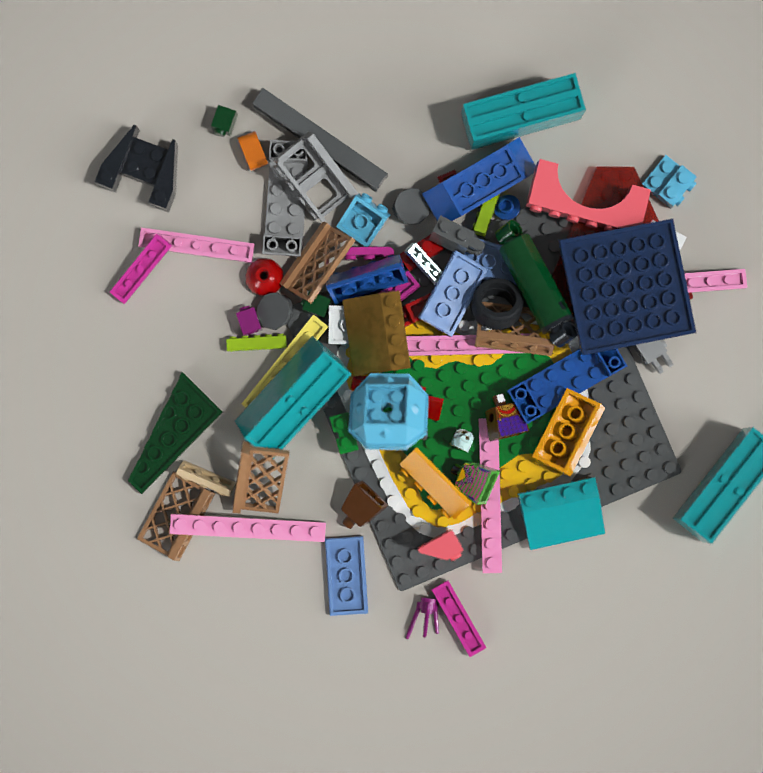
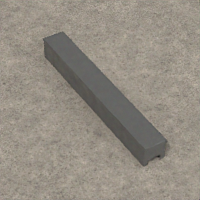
[252,87,388,192]

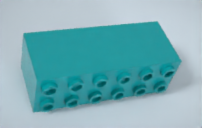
[461,73,586,150]
[235,336,351,459]
[673,427,763,544]

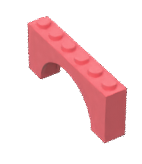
[525,159,651,231]

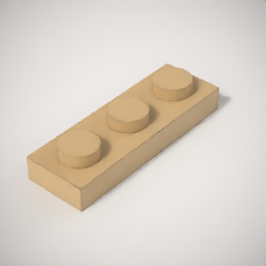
[176,460,236,497]

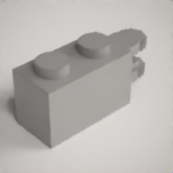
[633,340,673,374]

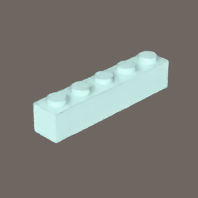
[404,243,442,285]

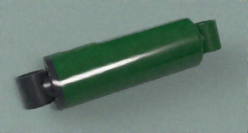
[495,220,577,347]

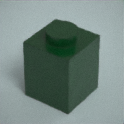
[211,105,238,137]
[301,291,331,319]

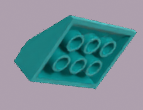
[517,477,605,550]

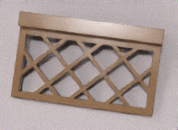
[279,222,355,304]
[475,302,554,356]
[232,441,289,514]
[137,471,216,561]

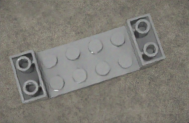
[262,140,308,257]

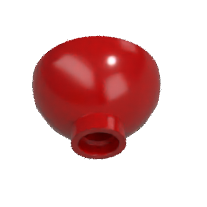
[245,258,284,296]

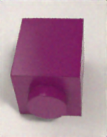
[236,305,262,336]

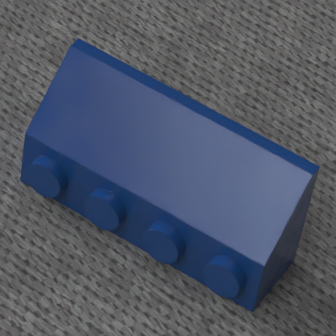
[326,254,408,305]

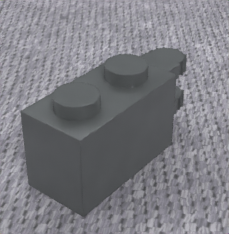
[429,215,485,256]

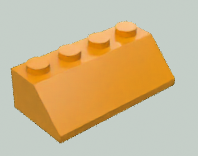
[532,388,605,477]
[400,447,472,519]

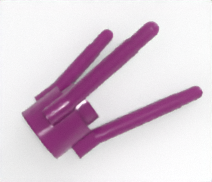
[405,597,439,639]

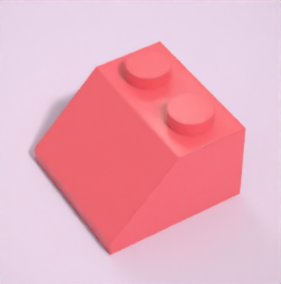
[417,529,464,561]

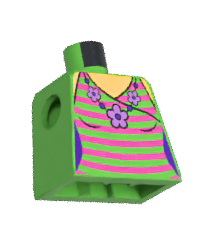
[451,462,500,505]

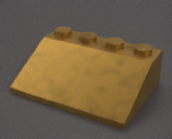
[343,291,411,376]

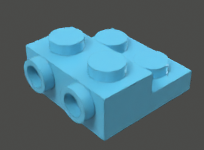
[641,155,697,209]
[336,193,391,247]

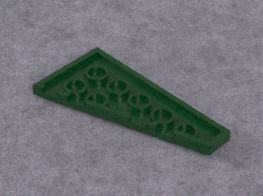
[128,372,223,494]

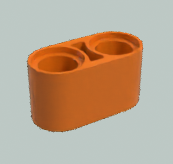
[238,131,268,171]

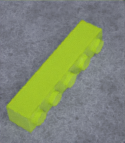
[472,194,500,237]
[226,334,287,352]

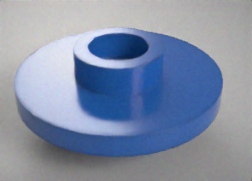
[494,195,521,221]

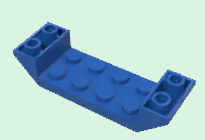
[422,137,536,221]
[508,349,627,424]

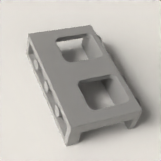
[273,131,358,222]

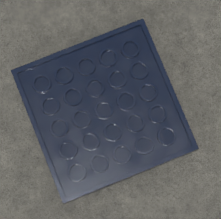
[558,219,697,356]

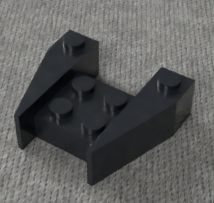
[95,125,178,212]

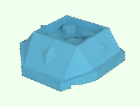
[348,373,429,450]

